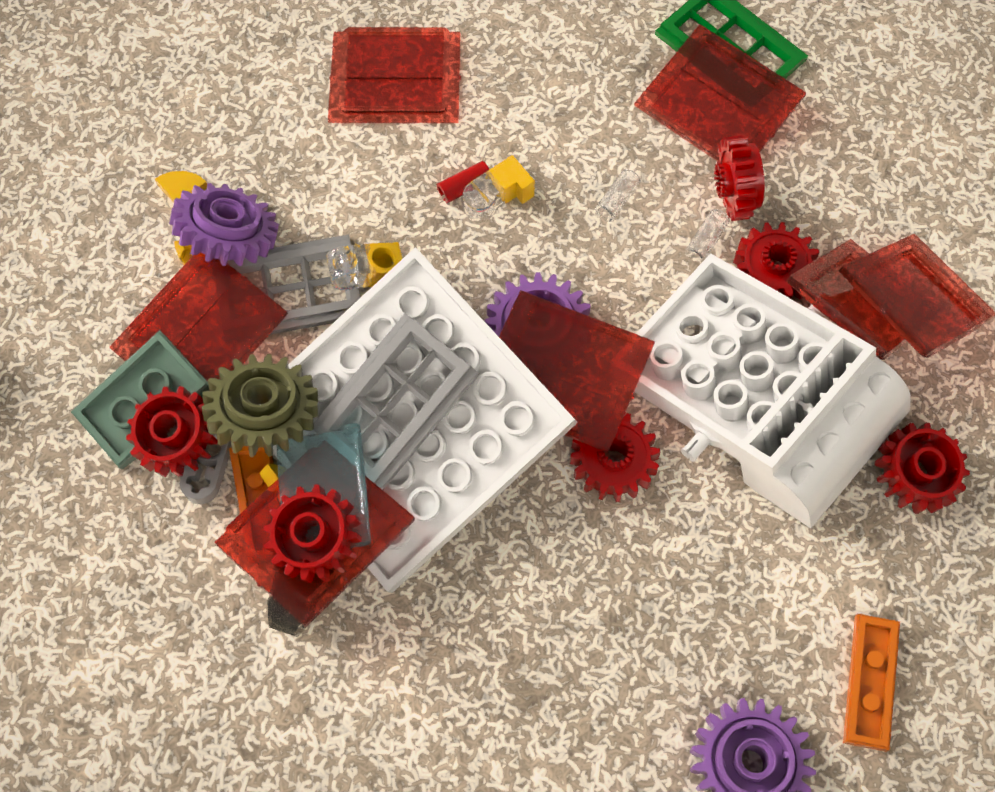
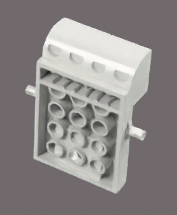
[610,253,911,528]

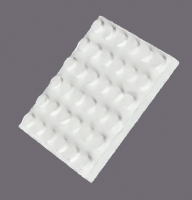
[259,247,578,593]

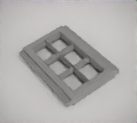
[214,234,360,342]
[313,313,479,490]

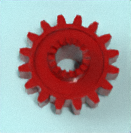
[714,135,765,221]
[733,222,821,299]
[126,386,218,477]
[570,411,661,502]
[874,422,970,514]
[263,484,363,583]

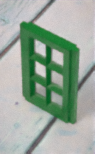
[655,0,808,110]

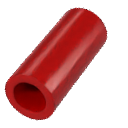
[436,161,490,204]

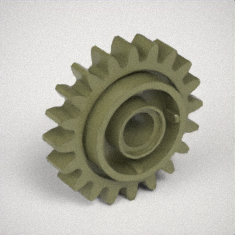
[202,354,318,457]

